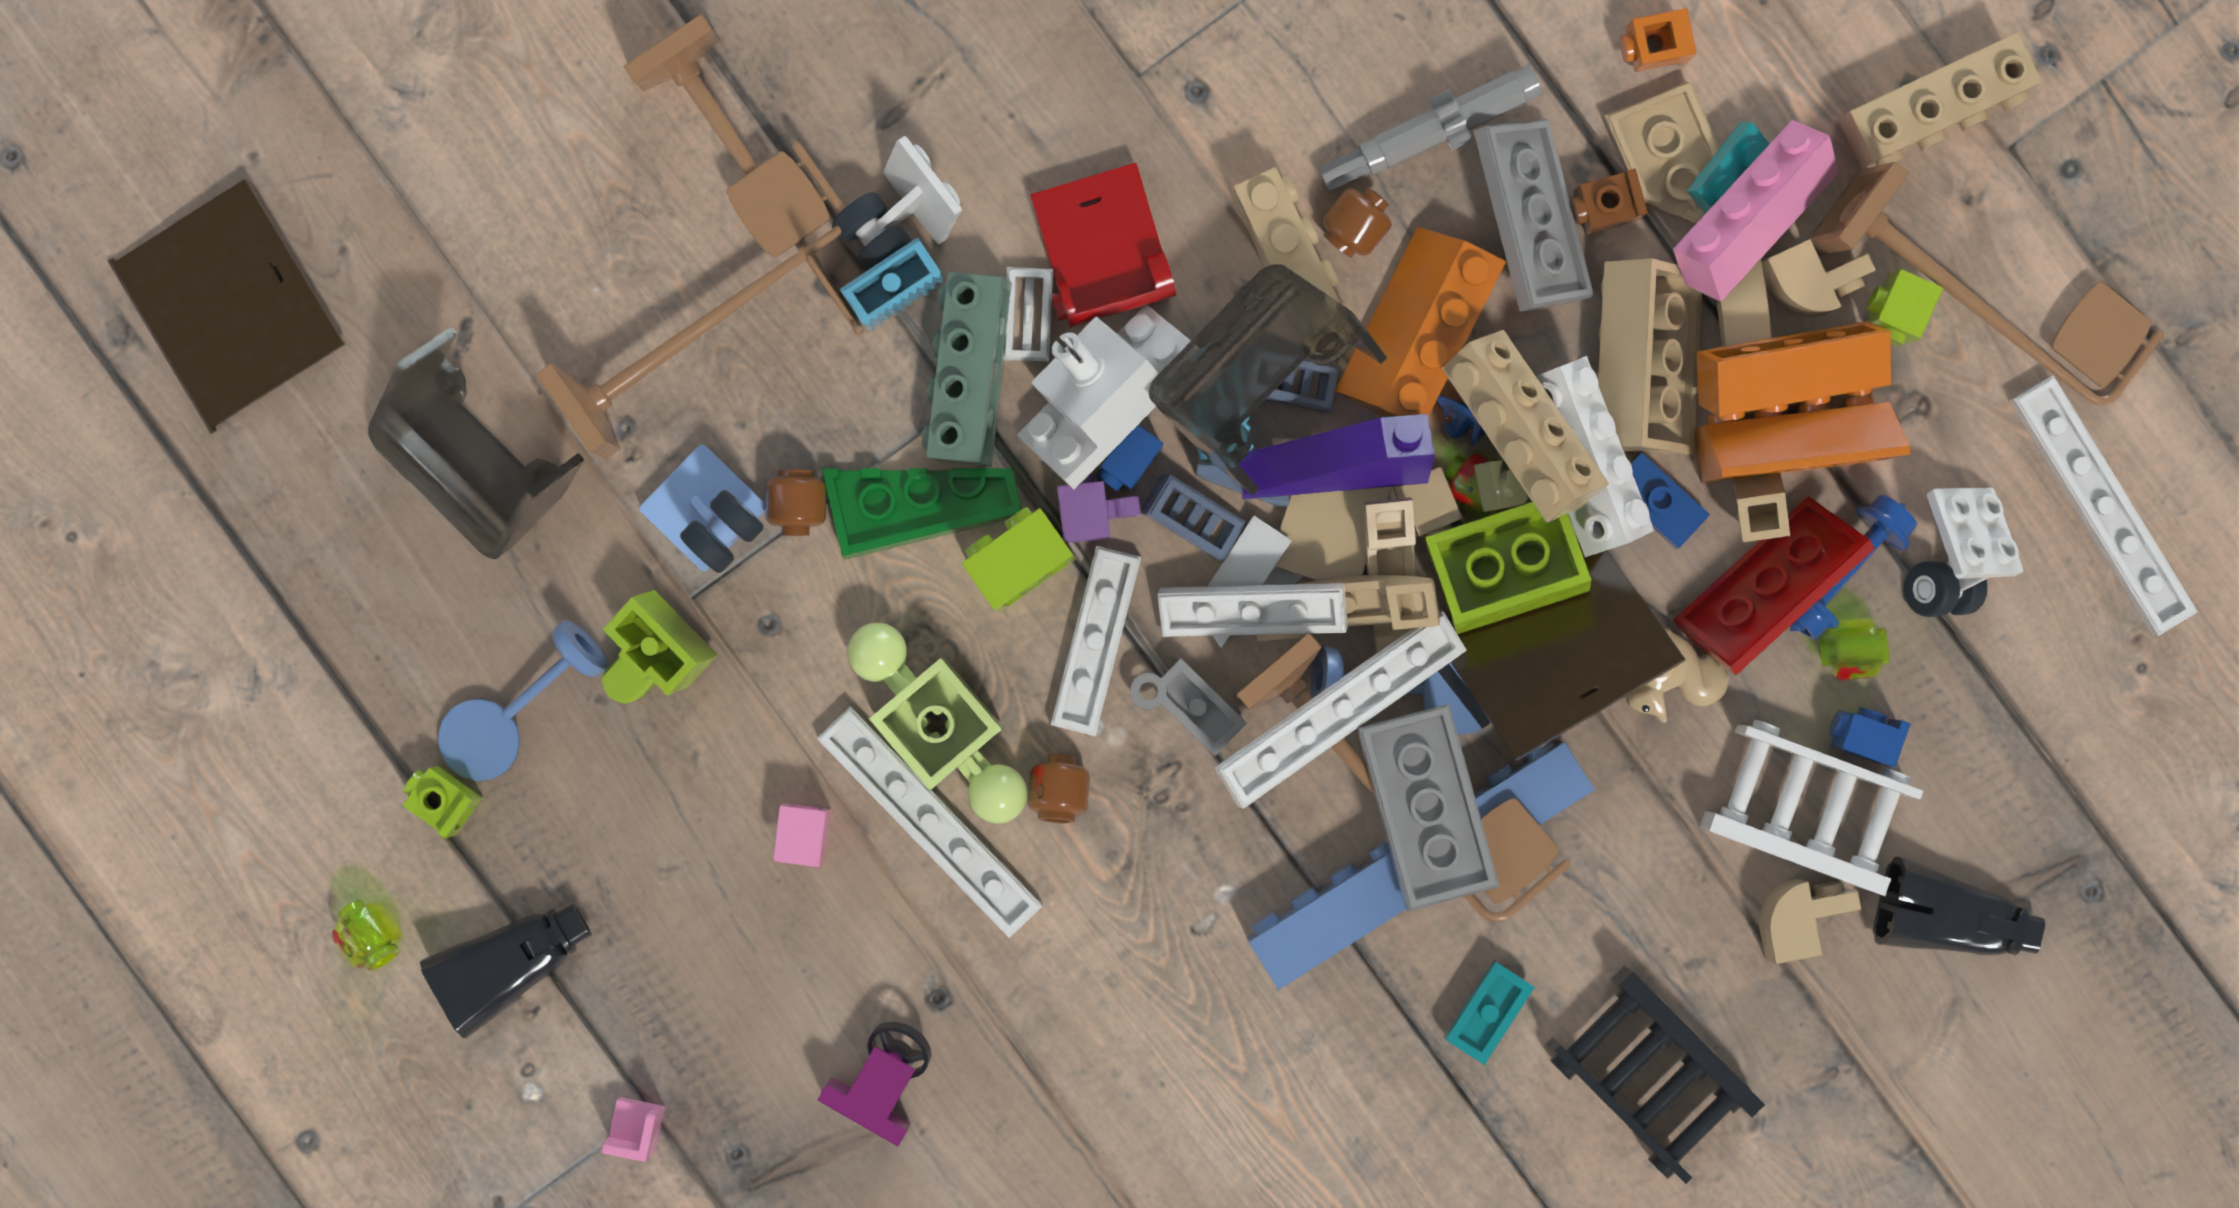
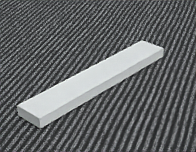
[2009,375,2198,636]
[1214,611,1467,809]
[817,706,1043,938]

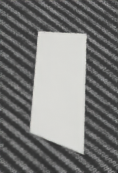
[1208,516,1292,648]

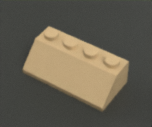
[1596,258,1702,455]

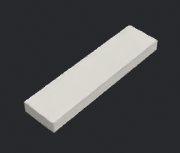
[1051,546,1141,736]
[1158,583,1348,637]

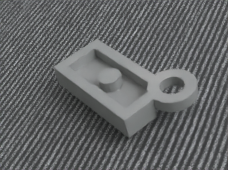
[1130,658,1247,756]

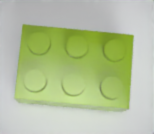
[1425,502,1592,634]
[961,507,1076,612]

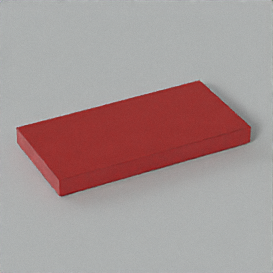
[1673,496,1875,675]

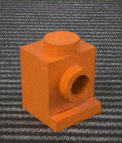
[1620,8,1697,72]

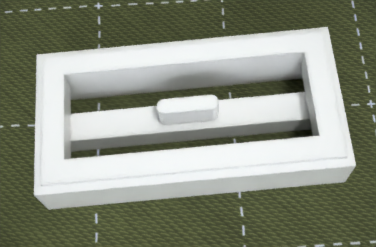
[1004,267,1053,363]

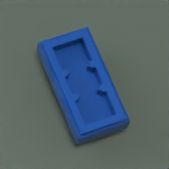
[1630,452,1710,549]

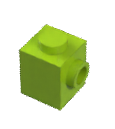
[1866,269,1943,346]

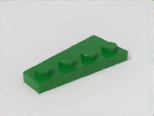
[822,468,1022,560]

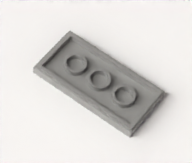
[1474,119,1594,312]
[1357,704,1500,911]

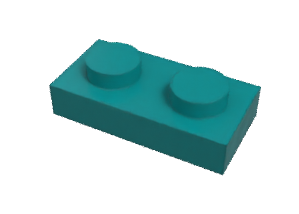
[1686,122,1770,214]
[1443,960,1535,1065]

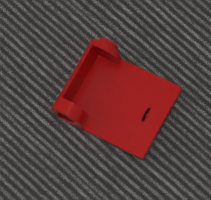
[1030,162,1177,328]

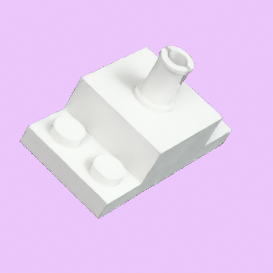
[1017,305,1205,490]

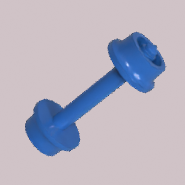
[1790,494,1918,640]

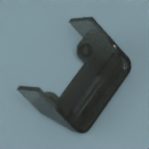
[1149,264,1387,495]
[368,327,585,559]

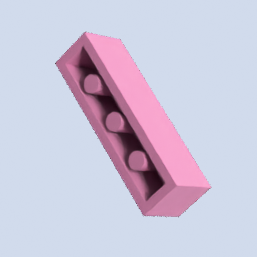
[1673,120,1839,302]

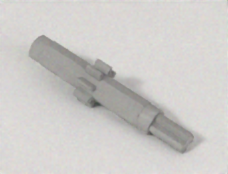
[1318,64,1543,193]

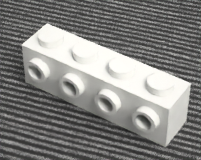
[1536,356,1654,557]

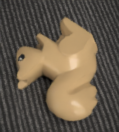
[1626,628,1729,723]

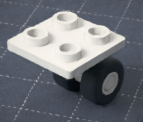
[832,136,962,271]
[1904,488,2023,617]

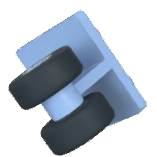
[639,444,766,573]

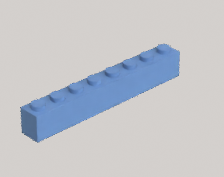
[1247,740,1595,990]

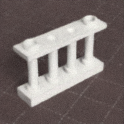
[1699,719,1923,896]

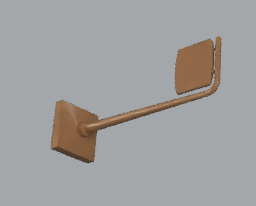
[623,14,864,335]
[535,142,845,459]
[1808,161,2164,405]
[1235,633,1571,922]

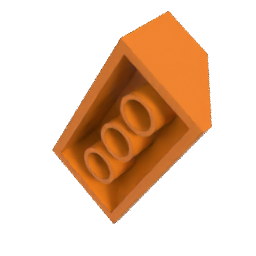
[1335,227,1506,417]
[1695,395,1911,483]

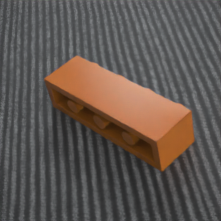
[1697,321,1891,420]

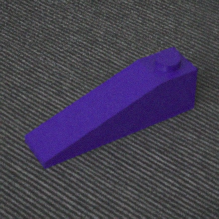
[1236,414,1435,499]

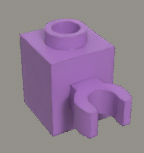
[1057,474,1141,544]

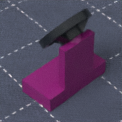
[817,1022,932,1147]

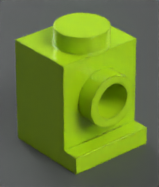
[402,766,483,839]

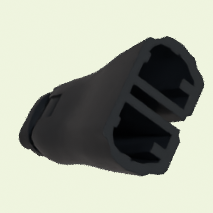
[1873,856,2045,955]
[420,903,592,1039]

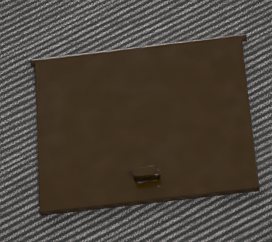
[107,179,346,434]
[1448,541,1685,761]

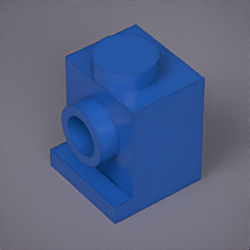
[1095,425,1164,492]
[1829,707,1911,767]

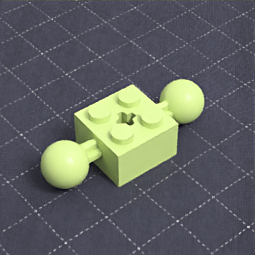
[847,623,1028,824]

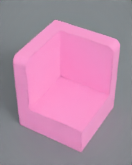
[773,803,831,867]
[601,1097,665,1162]

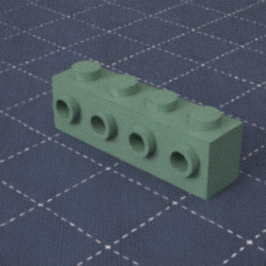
[922,272,1012,467]

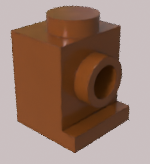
[1570,168,1648,235]

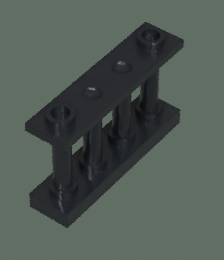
[1546,966,1765,1184]

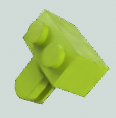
[602,590,718,704]

